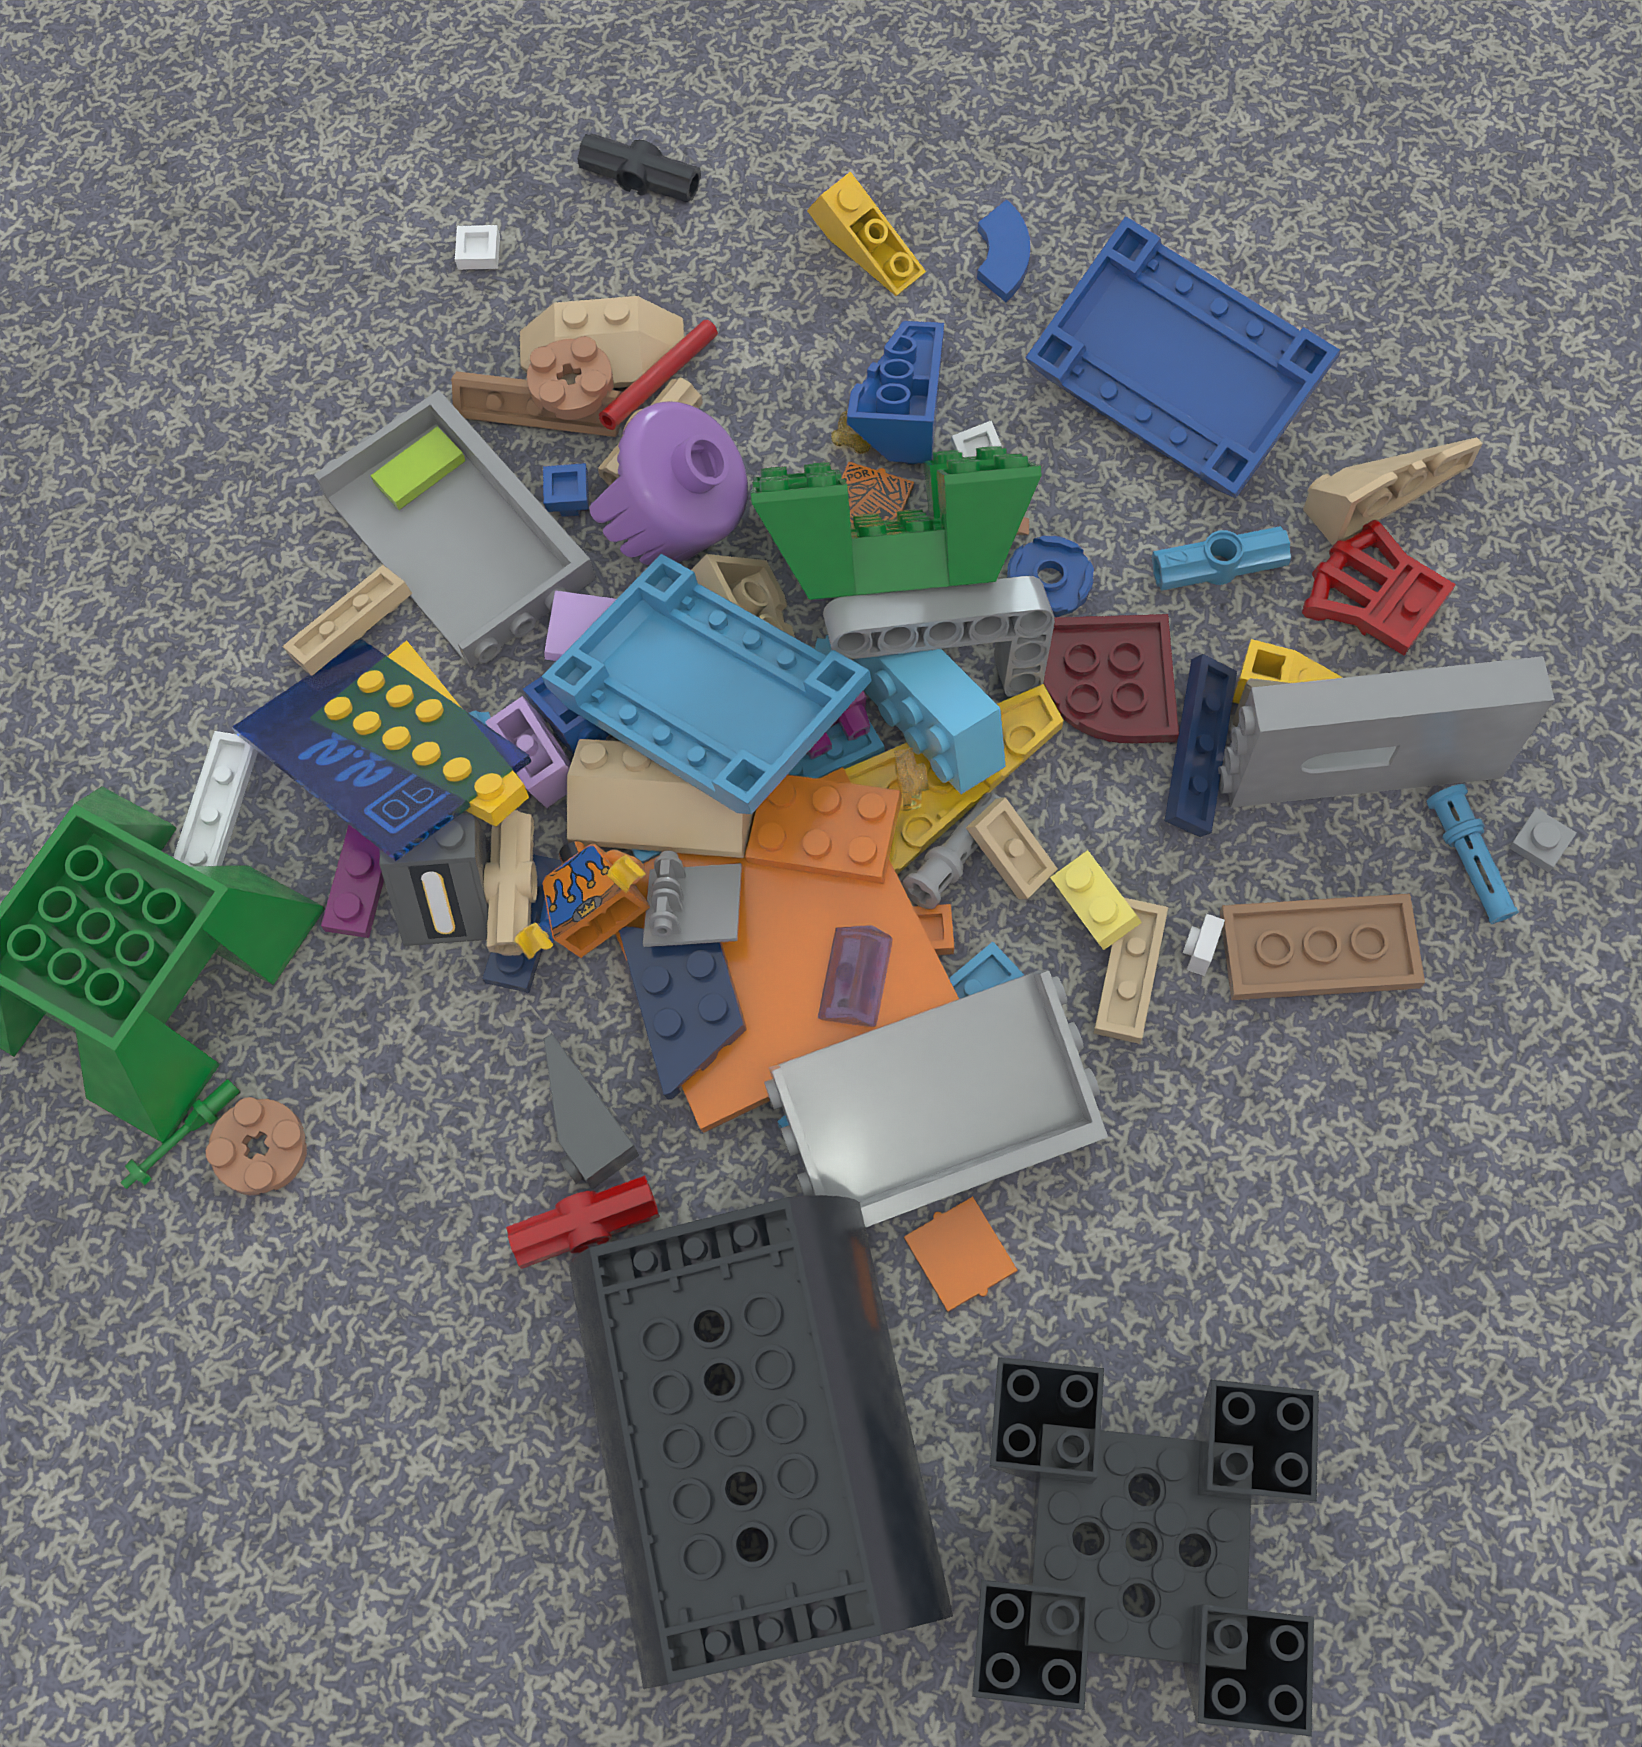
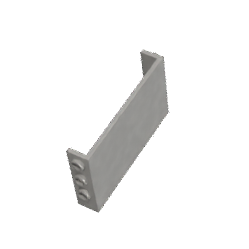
[314,390,596,668]
[764,970,1108,1227]

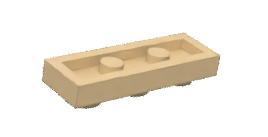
[282,565,413,676]
[1093,898,1168,1044]

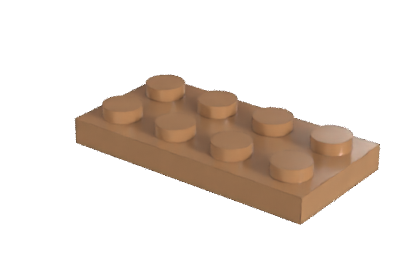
[1220,894,1425,1000]

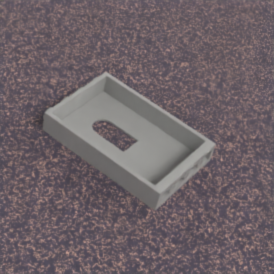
[1218,656,1555,808]

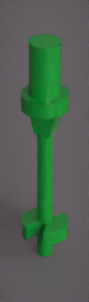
[120,1079,240,1189]

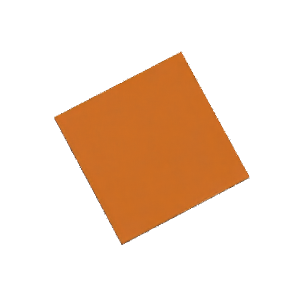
[615,767,959,1133]

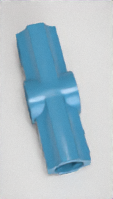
[1152,526,1291,591]

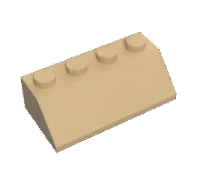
[567,739,756,858]

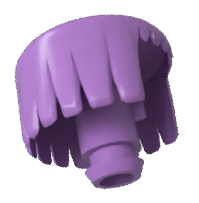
[589,401,748,565]

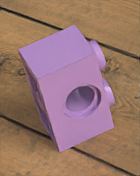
[485,696,571,808]

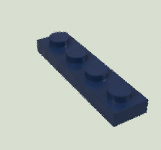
[1164,654,1237,837]

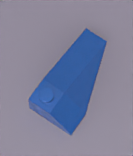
[847,321,944,464]

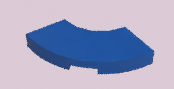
[977,199,1031,302]

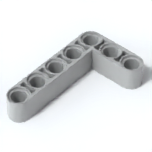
[823,576,1055,697]

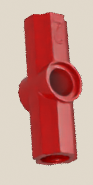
[506,1175,660,1269]

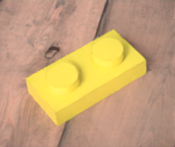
[1050,850,1142,950]

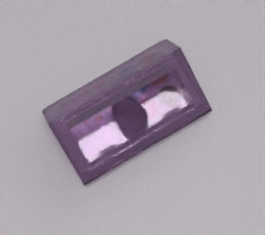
[818,925,892,1027]

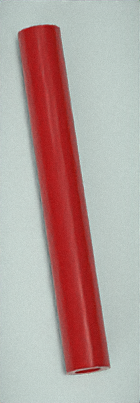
[599,320,718,430]

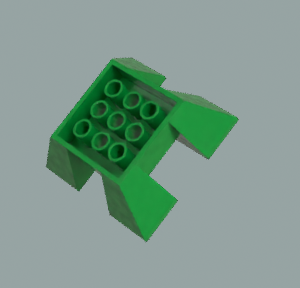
[751,446,1042,600]
[0,786,325,1143]

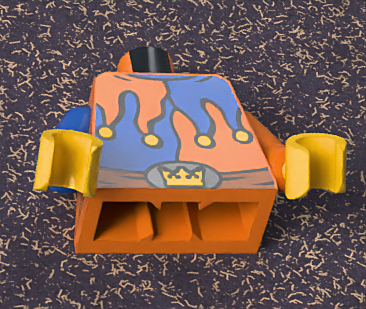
[514,841,650,959]

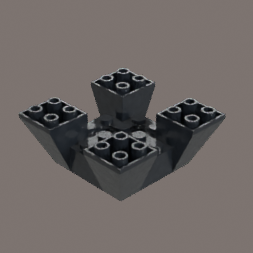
[972,1357,1319,1737]

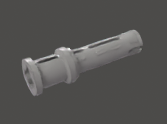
[902,793,1001,909]

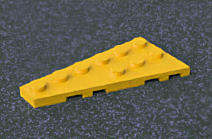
[310,641,529,827]
[844,684,1064,874]

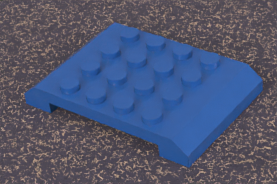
[1025,216,1340,498]

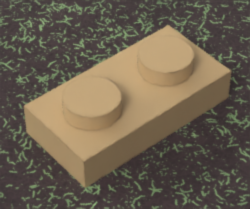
[966,797,1058,899]

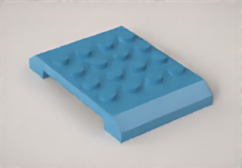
[541,554,872,814]

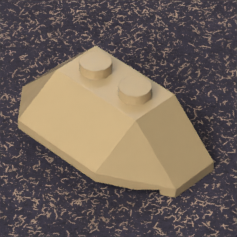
[520,296,684,388]

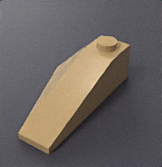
[1303,437,1483,545]
[691,554,795,637]

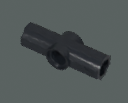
[577,133,701,203]

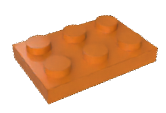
[745,774,902,884]

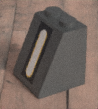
[380,814,491,946]

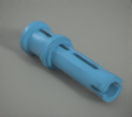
[1426,784,1519,924]

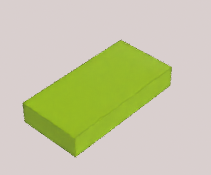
[370,426,466,510]

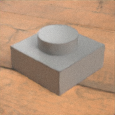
[1509,808,1577,873]

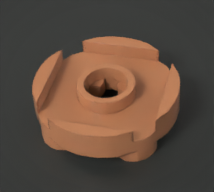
[527,336,614,420]
[206,1097,307,1196]

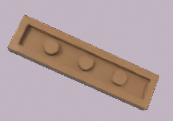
[451,371,620,437]

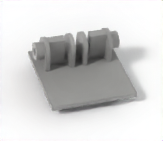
[643,851,742,947]

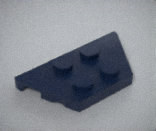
[619,926,747,1100]

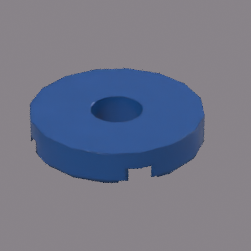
[1007,536,1094,617]

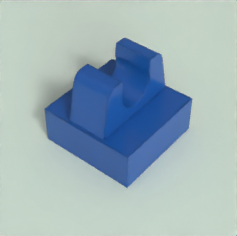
[543,463,589,517]

